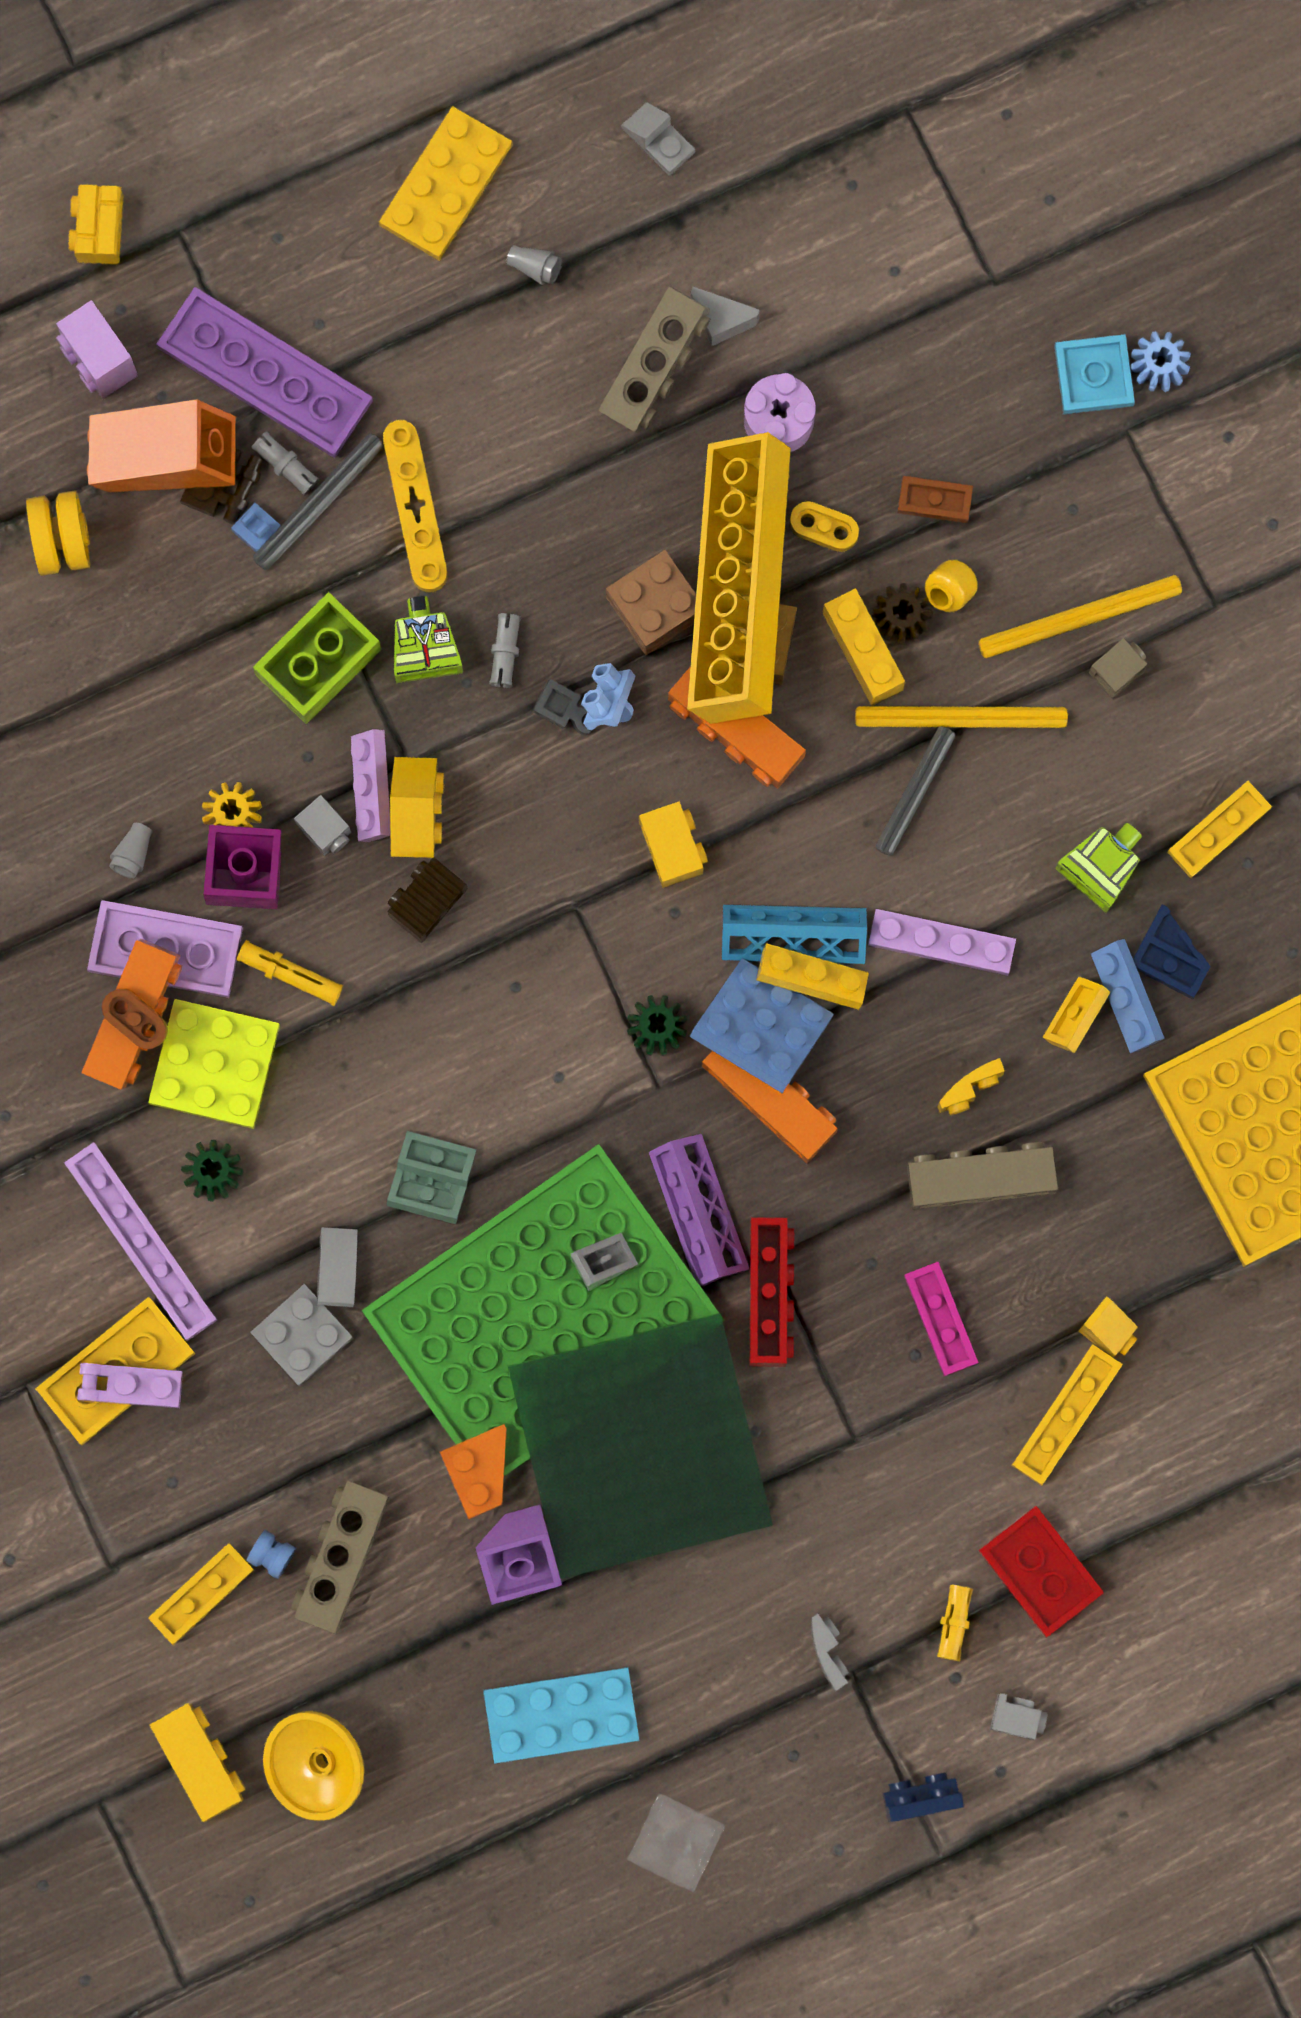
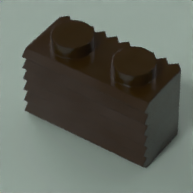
[387,857,468,943]

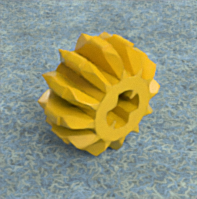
[202,782,262,828]

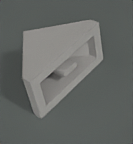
[690,287,760,346]
[571,1233,638,1291]

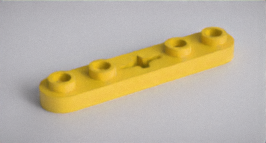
[383,420,447,592]

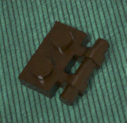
[180,448,264,525]

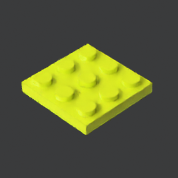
[148,999,280,1129]

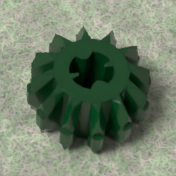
[627,995,687,1056]
[181,1140,244,1202]

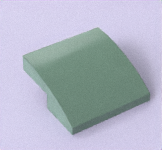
[387,1131,476,1224]

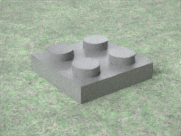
[250,1284,353,1387]

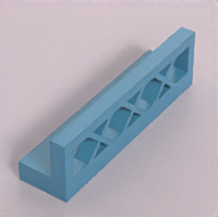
[722,905,867,964]

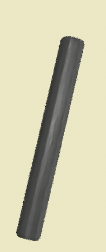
[253,433,383,570]

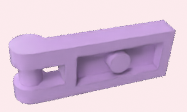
[77,1363,183,1408]

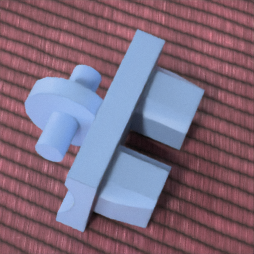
[581,663,636,730]

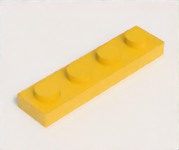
[1011,1344,1123,1486]

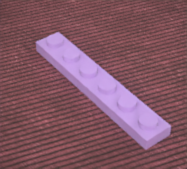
[64,1142,217,1341]

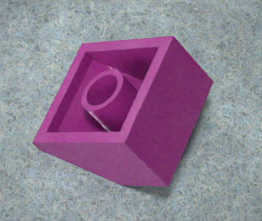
[203,825,281,910]

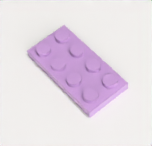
[87,900,243,998]

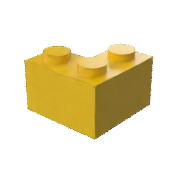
[390,757,444,858]

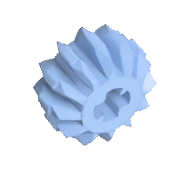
[1130,331,1190,392]

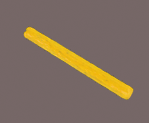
[979,575,1182,658]
[855,706,1068,728]

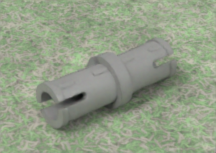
[252,431,319,496]
[489,613,521,688]

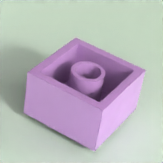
[56,300,138,399]

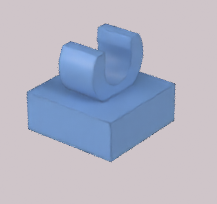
[231,503,281,552]

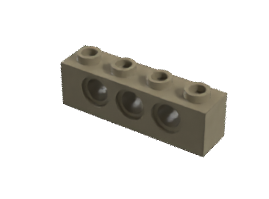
[598,287,711,433]
[291,1481,390,1635]

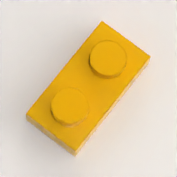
[1043,976,1110,1053]

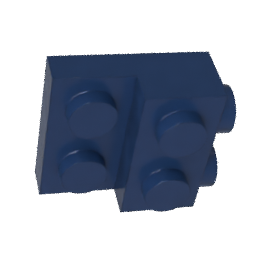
[882,1772,964,1822]

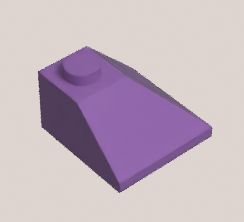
[476,1505,562,1605]

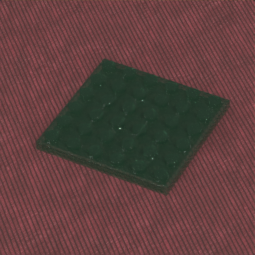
[508,1313,773,1579]

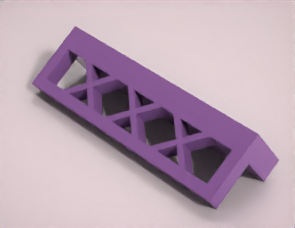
[649,1134,750,1287]

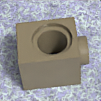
[1089,638,1147,699]

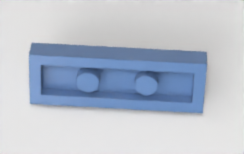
[1091,939,1165,1053]

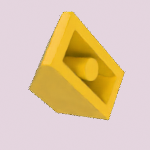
[1078,1296,1138,1358]

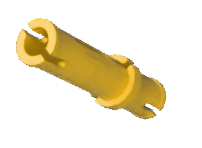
[236,940,344,1006]

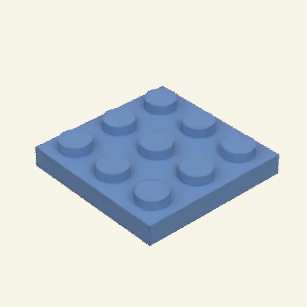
[690,958,834,1093]

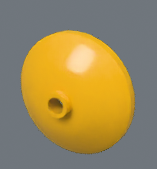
[263,1711,364,1821]

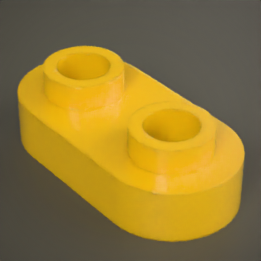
[790,501,859,552]

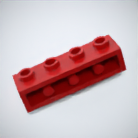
[749,1217,794,1367]

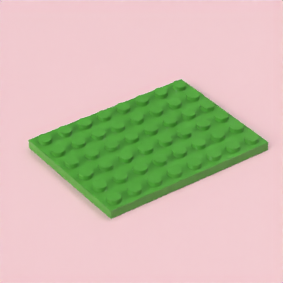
[361,1144,725,1477]

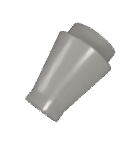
[507,245,562,285]
[109,823,153,878]

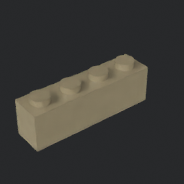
[907,1142,1058,1210]

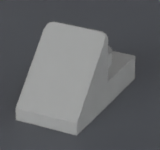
[621,102,695,176]

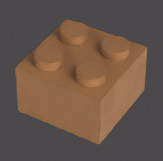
[606,550,696,655]

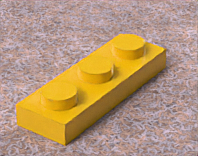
[1167,781,1272,879]
[756,943,869,1010]
[148,1543,254,1645]

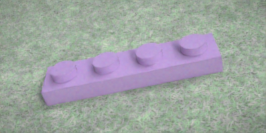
[868,909,1016,976]

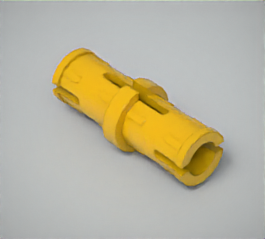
[937,1585,973,1661]

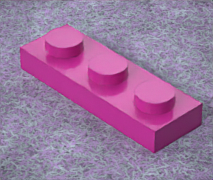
[904,1262,978,1377]

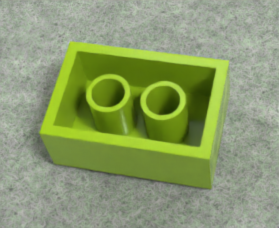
[253,592,381,725]

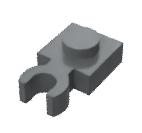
[531,679,591,735]

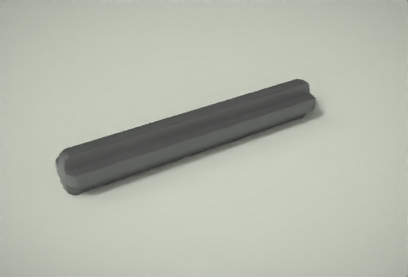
[876,726,955,856]

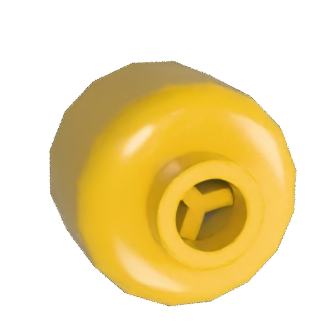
[925,560,978,612]

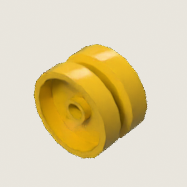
[26,490,90,576]

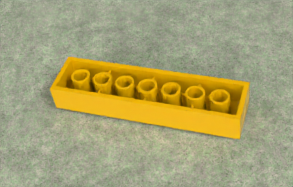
[687,432,791,724]

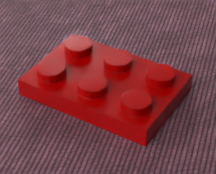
[978,1506,1104,1638]

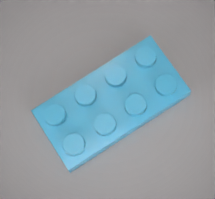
[483,1668,639,1764]

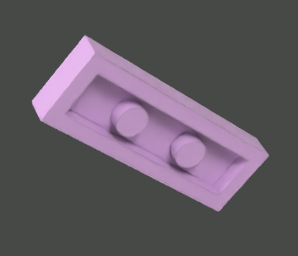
[351,729,390,842]

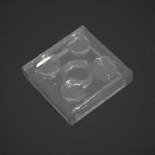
[627,1793,725,1892]

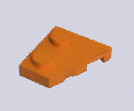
[440,1424,507,1520]

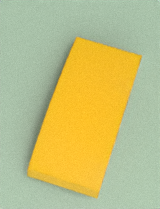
[937,1058,1005,1116]

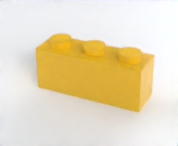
[823,588,905,706]
[150,1703,246,1822]

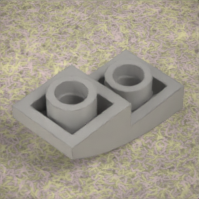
[317,1227,358,1307]
[811,1614,849,1691]

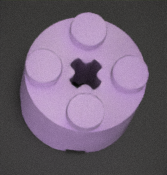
[744,373,816,452]

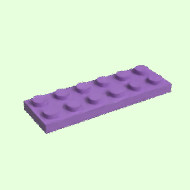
[156,287,373,458]

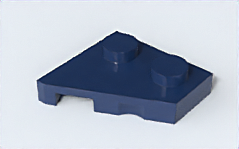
[1133,904,1211,1000]

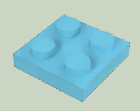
[1054,334,1135,414]

